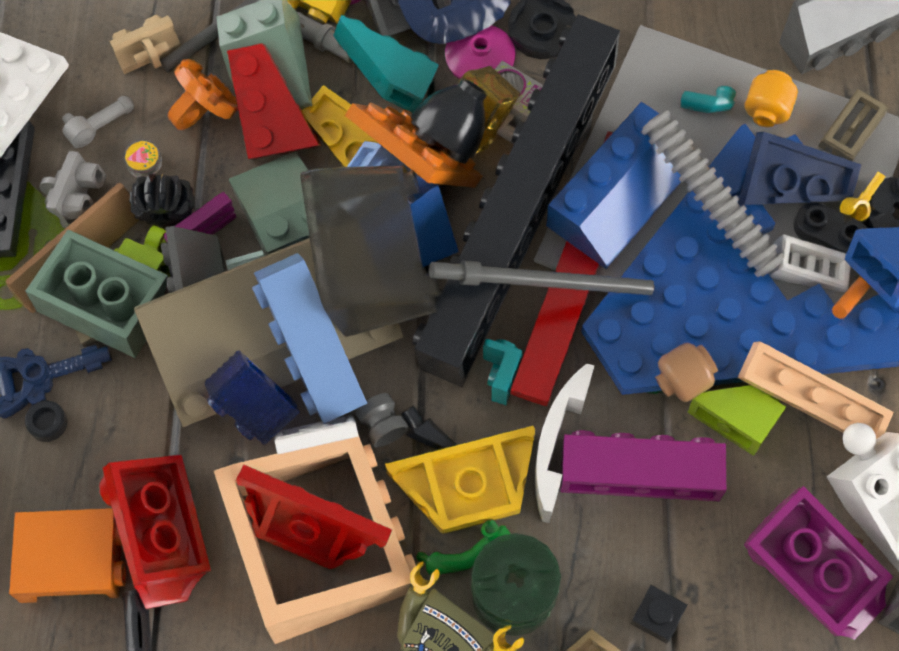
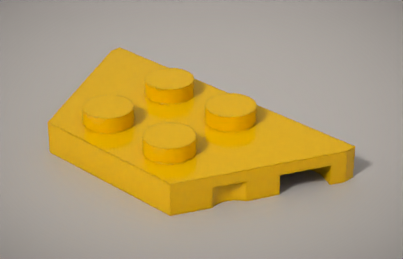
[385,425,535,534]

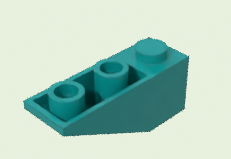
[333,15,439,113]

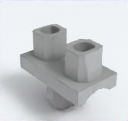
[39,151,106,228]

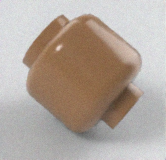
[655,342,718,402]

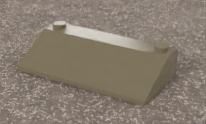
[134,220,403,427]

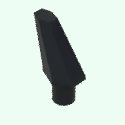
[401,405,457,450]

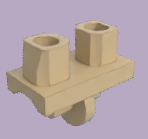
[109,15,181,74]

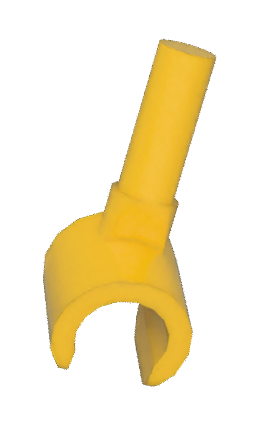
[840,172,886,221]

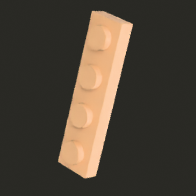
[738,341,894,439]

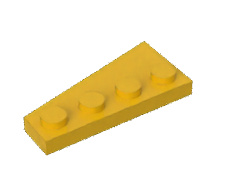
[302,85,378,169]

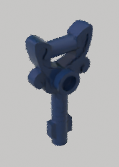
[0,345,112,419]

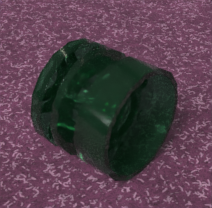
[471,533,561,636]

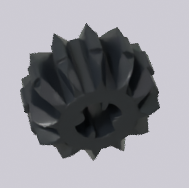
[129,173,195,226]

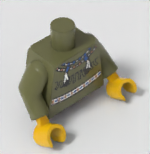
[397,562,524,651]

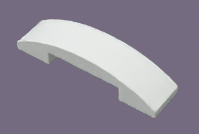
[534,364,594,523]

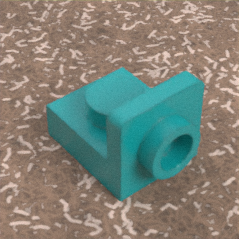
[483,339,522,405]

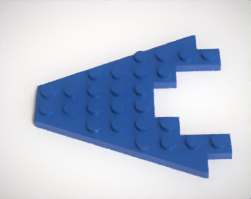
[581,123,899,395]

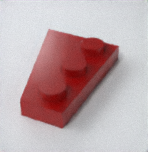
[227,43,321,160]

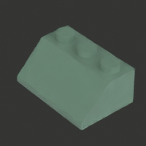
[25,230,168,358]

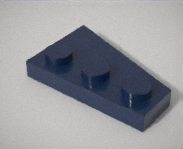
[738,131,862,205]

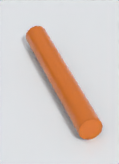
[832,276,871,319]

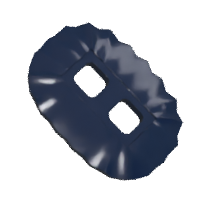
[398,0,511,44]

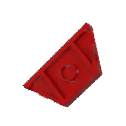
[236,464,392,570]

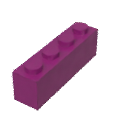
[560,430,727,502]

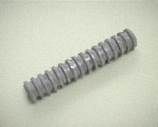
[641,110,785,277]

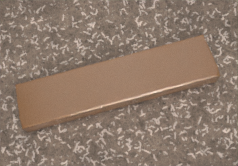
[5,183,139,313]

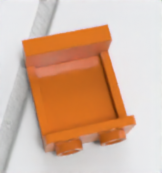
[9,508,126,603]

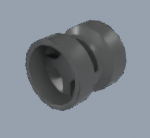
[355,393,408,448]

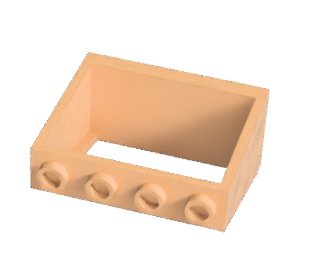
[214,435,416,644]

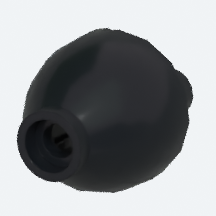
[411,78,488,164]

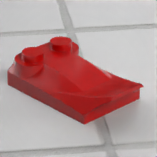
[99,454,211,609]

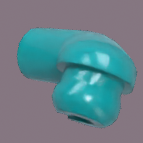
[681,85,736,113]

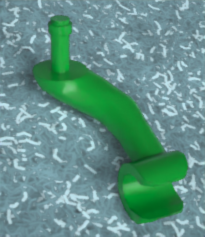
[416,520,511,575]

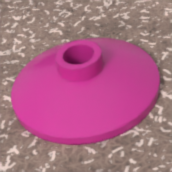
[445,25,515,85]

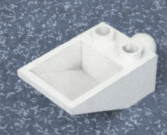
[826,423,899,571]

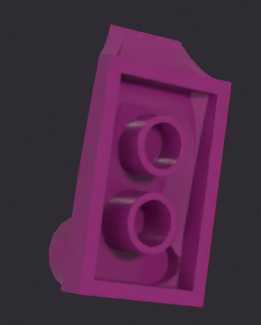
[744,486,893,640]

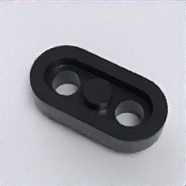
[793,203,867,254]

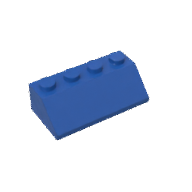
[546,101,681,269]

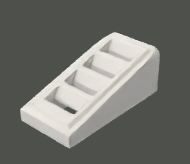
[768,234,851,292]

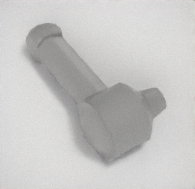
[62,96,134,148]

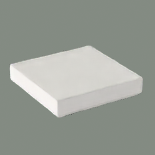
[274,415,359,455]

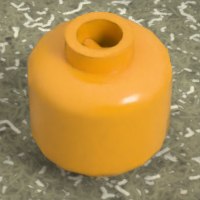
[744,70,798,128]

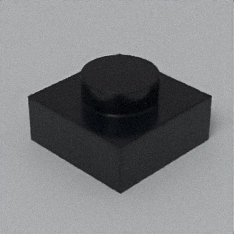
[630,585,688,644]

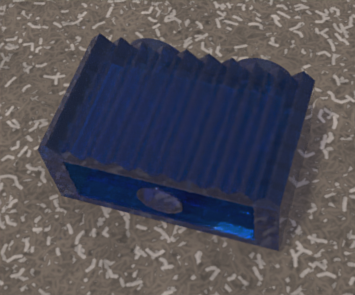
[204,350,300,445]

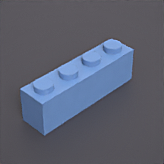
[252,253,367,424]

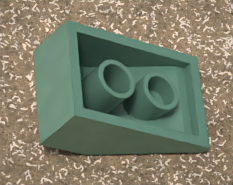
[216,0,312,109]
[228,151,338,256]

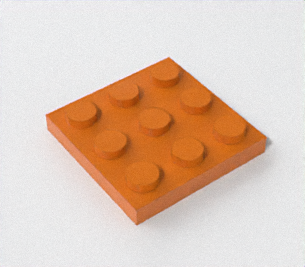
[345,103,483,188]

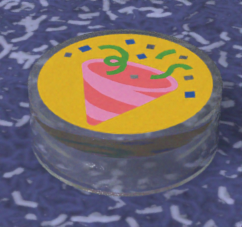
[123,140,162,177]

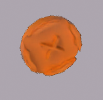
[168,59,238,130]

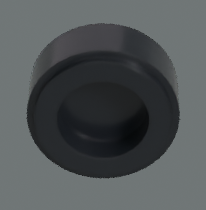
[25,400,68,442]

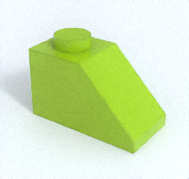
[687,385,786,456]

